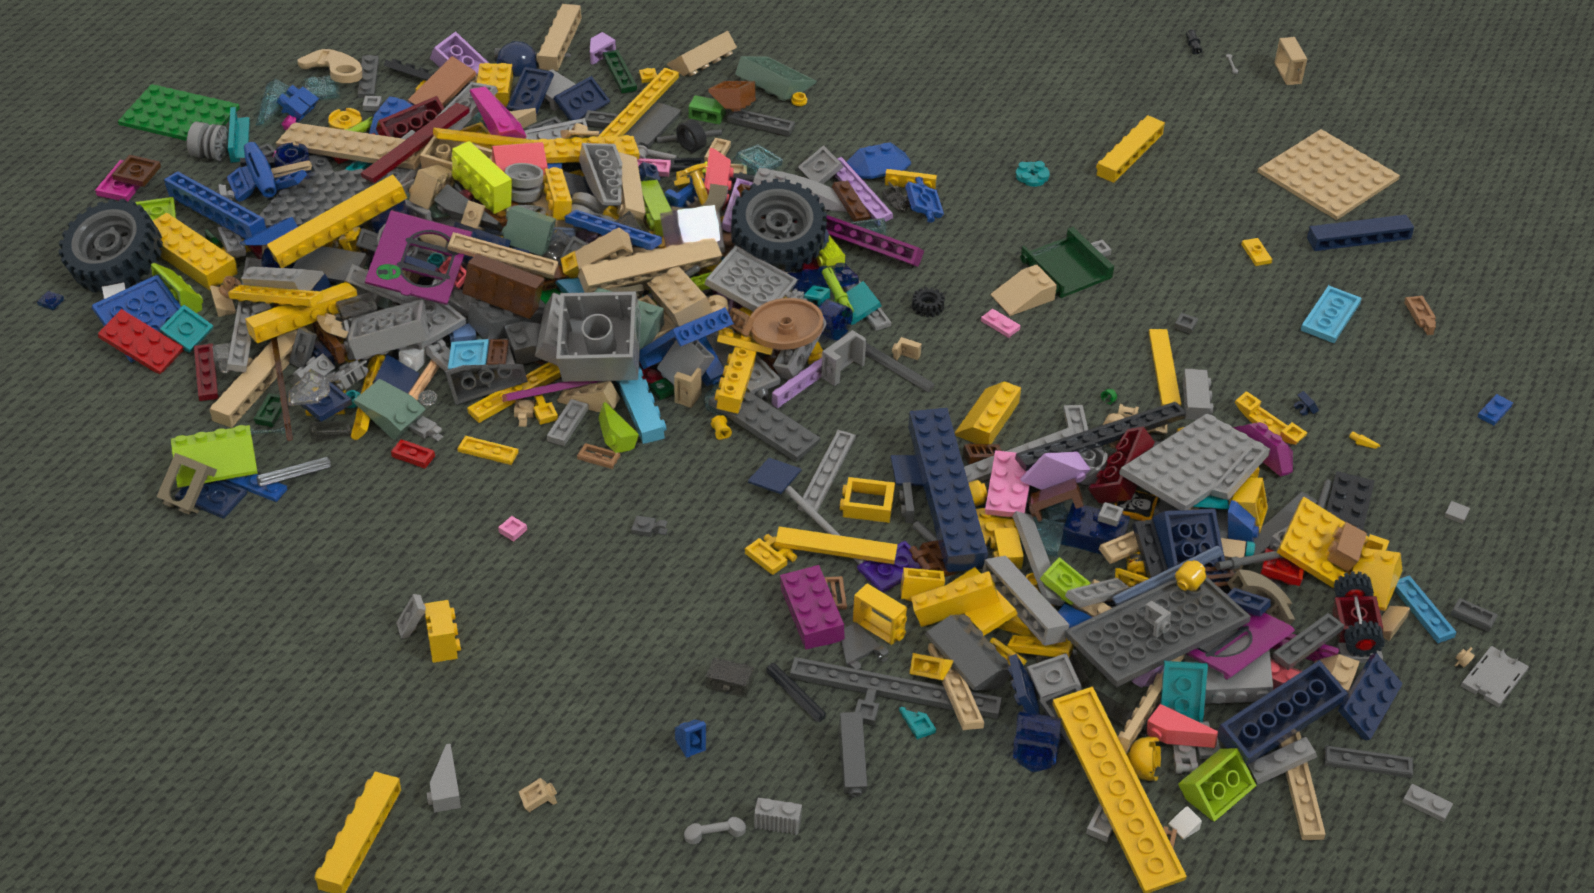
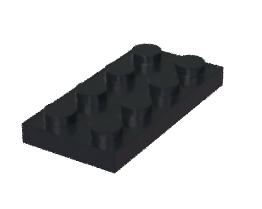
[1326,471,1375,531]

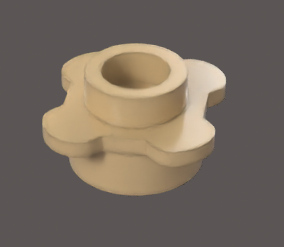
[1454,647,1475,668]

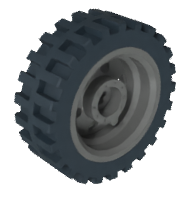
[730,179,827,272]
[59,199,163,294]

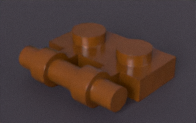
[909,540,957,577]

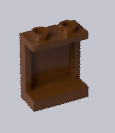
[1029,478,1084,522]

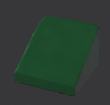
[204,229,223,248]

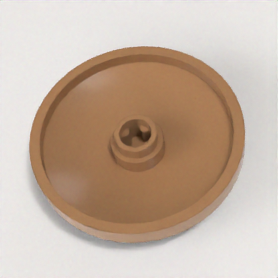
[750,298,824,350]

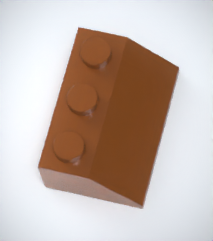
[709,81,756,111]

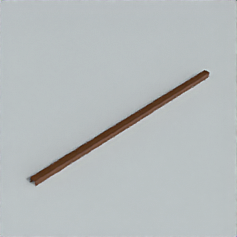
[269,309,293,441]

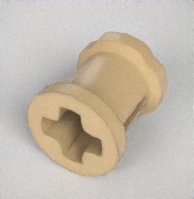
[1118,404,1139,418]

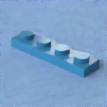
[1394,575,1456,644]

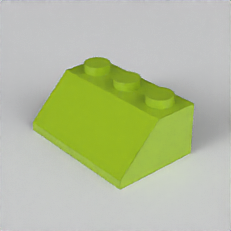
[151,263,203,313]
[1178,748,1256,822]

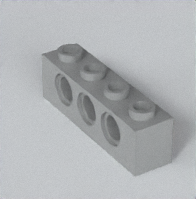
[773,317,827,380]

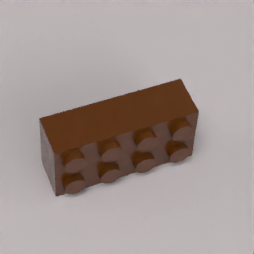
[462,253,545,319]

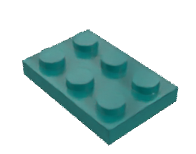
[1160,661,1208,723]

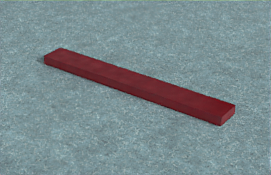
[361,103,470,183]

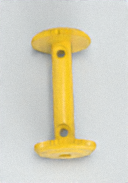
[679,163,724,223]

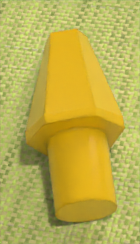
[1349,431,1380,449]

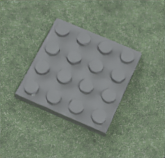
[704,246,798,311]

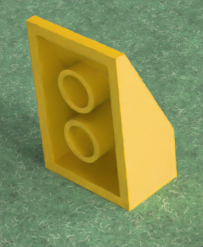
[1353,548,1403,611]

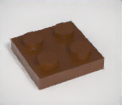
[112,155,161,187]

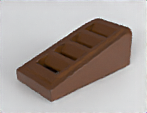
[963,444,1002,465]

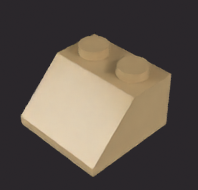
[1314,654,1360,704]

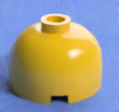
[1126,737,1161,781]

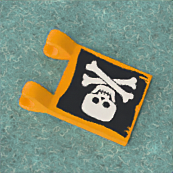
[1115,490,1158,521]

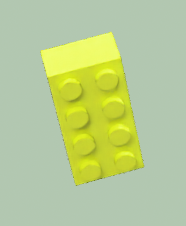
[451,141,512,214]

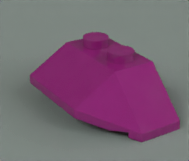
[1232,422,1293,476]

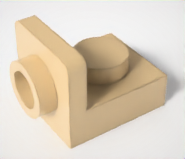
[519,778,557,812]

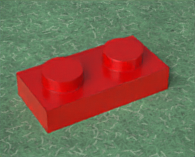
[391,439,435,468]

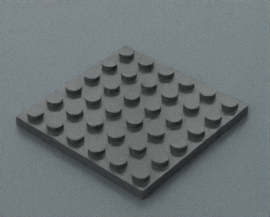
[259,169,388,228]

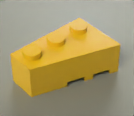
[424,600,461,663]

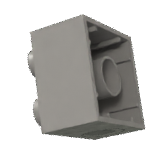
[556,291,641,382]

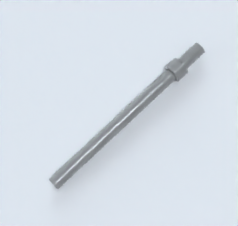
[785,486,866,564]

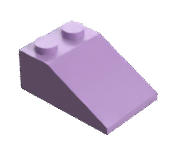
[430,31,489,75]
[1020,452,1091,490]

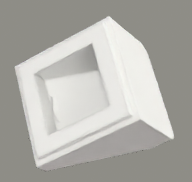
[1168,806,1202,840]

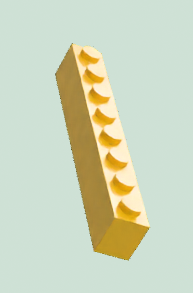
[267,174,407,268]

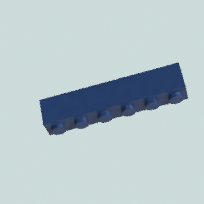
[1307,215,1414,251]

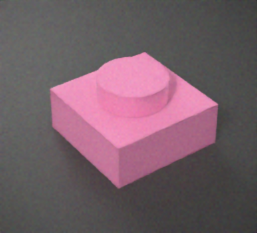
[498,516,527,541]

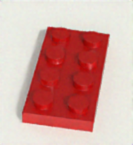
[98,309,183,374]

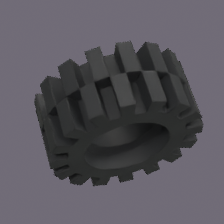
[912,287,945,318]

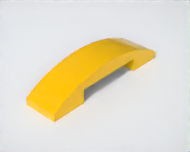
[1235,391,1307,445]

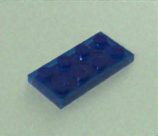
[787,263,859,294]

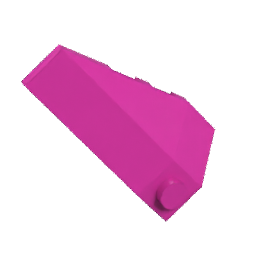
[470,86,527,139]

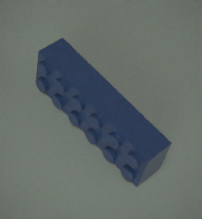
[1217,660,1348,766]

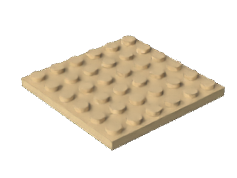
[1258,129,1400,220]

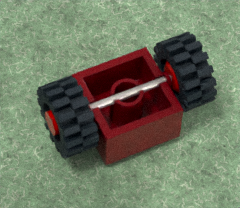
[1332,571,1385,657]

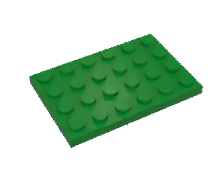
[118,84,240,141]

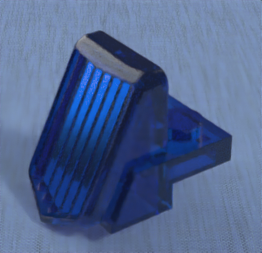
[1013,712,1062,772]

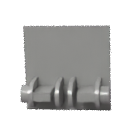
[320,360,369,391]

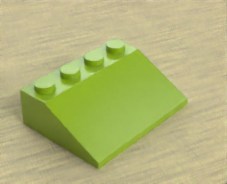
[171,425,258,488]

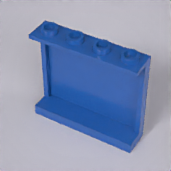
[639,307,734,369]

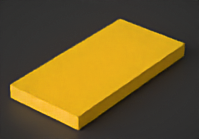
[947,567,1018,636]

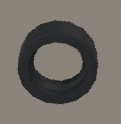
[676,119,707,153]

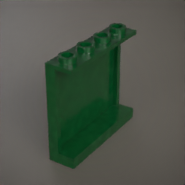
[1020,227,1114,298]

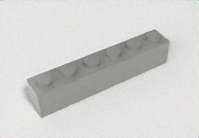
[982,556,1069,646]

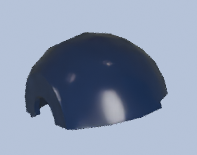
[496,41,537,77]

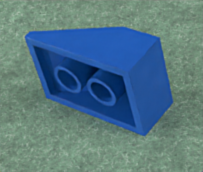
[240,217,298,246]

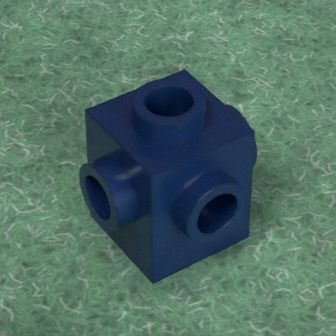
[638,162,661,183]

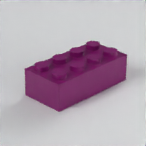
[780,565,845,650]

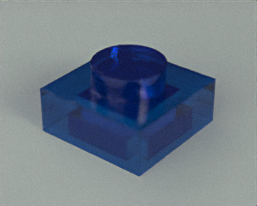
[37,291,64,310]

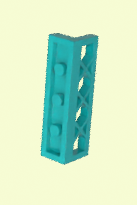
[228,107,250,163]

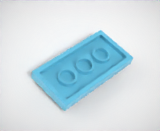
[1301,285,1362,343]

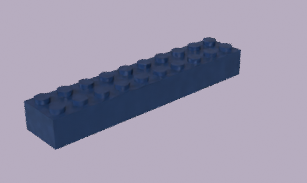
[908,408,988,572]

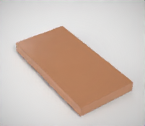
[408,56,476,107]

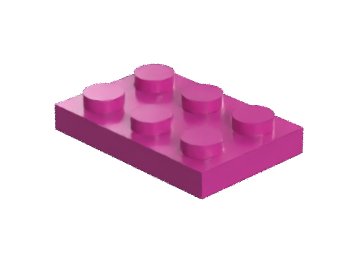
[95,160,140,202]

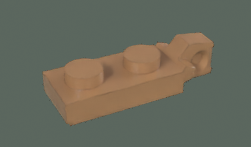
[1404,296,1436,335]

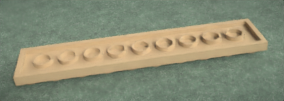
[276,123,427,170]

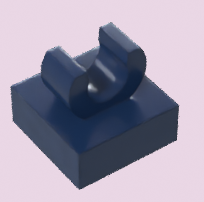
[1294,391,1319,416]

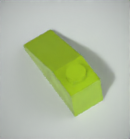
[598,402,639,453]

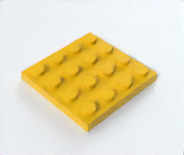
[1276,497,1369,588]

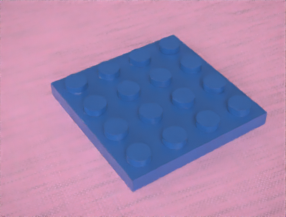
[92,275,181,363]

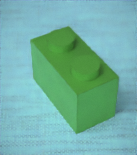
[689,95,726,125]

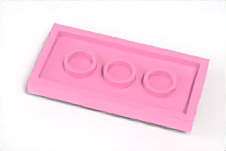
[985,451,1030,517]

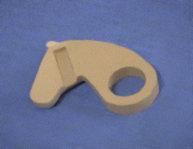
[298,49,362,83]

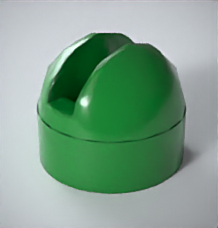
[1101,389,1117,405]

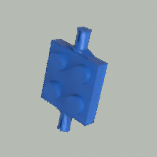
[905,176,944,223]

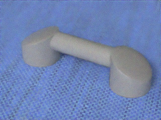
[684,817,746,844]

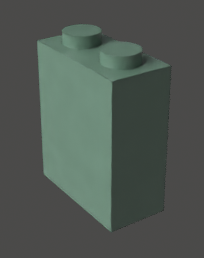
[502,205,556,256]

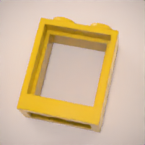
[840,477,895,523]
[853,583,907,645]

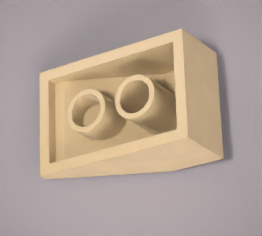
[991,265,1057,316]

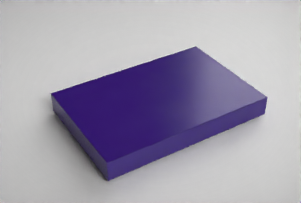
[857,541,921,593]

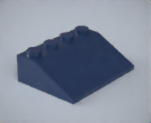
[1152,509,1229,588]

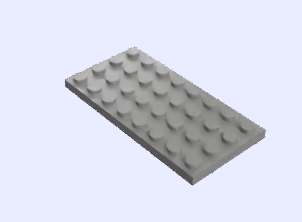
[1119,414,1270,510]

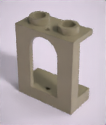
[157,453,217,515]

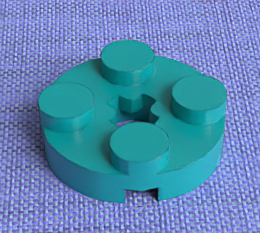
[1016,161,1050,187]

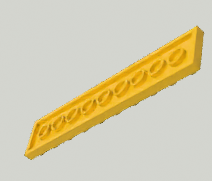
[1052,687,1187,893]

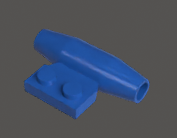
[227,142,276,202]

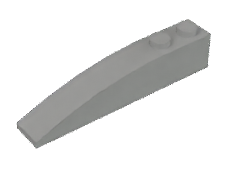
[579,143,623,205]
[753,167,847,212]

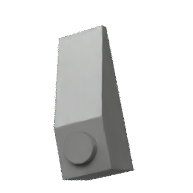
[427,744,461,813]

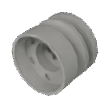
[187,121,229,161]

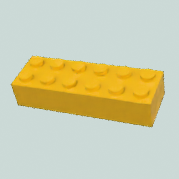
[153,213,238,291]

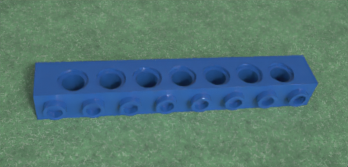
[164,171,266,239]

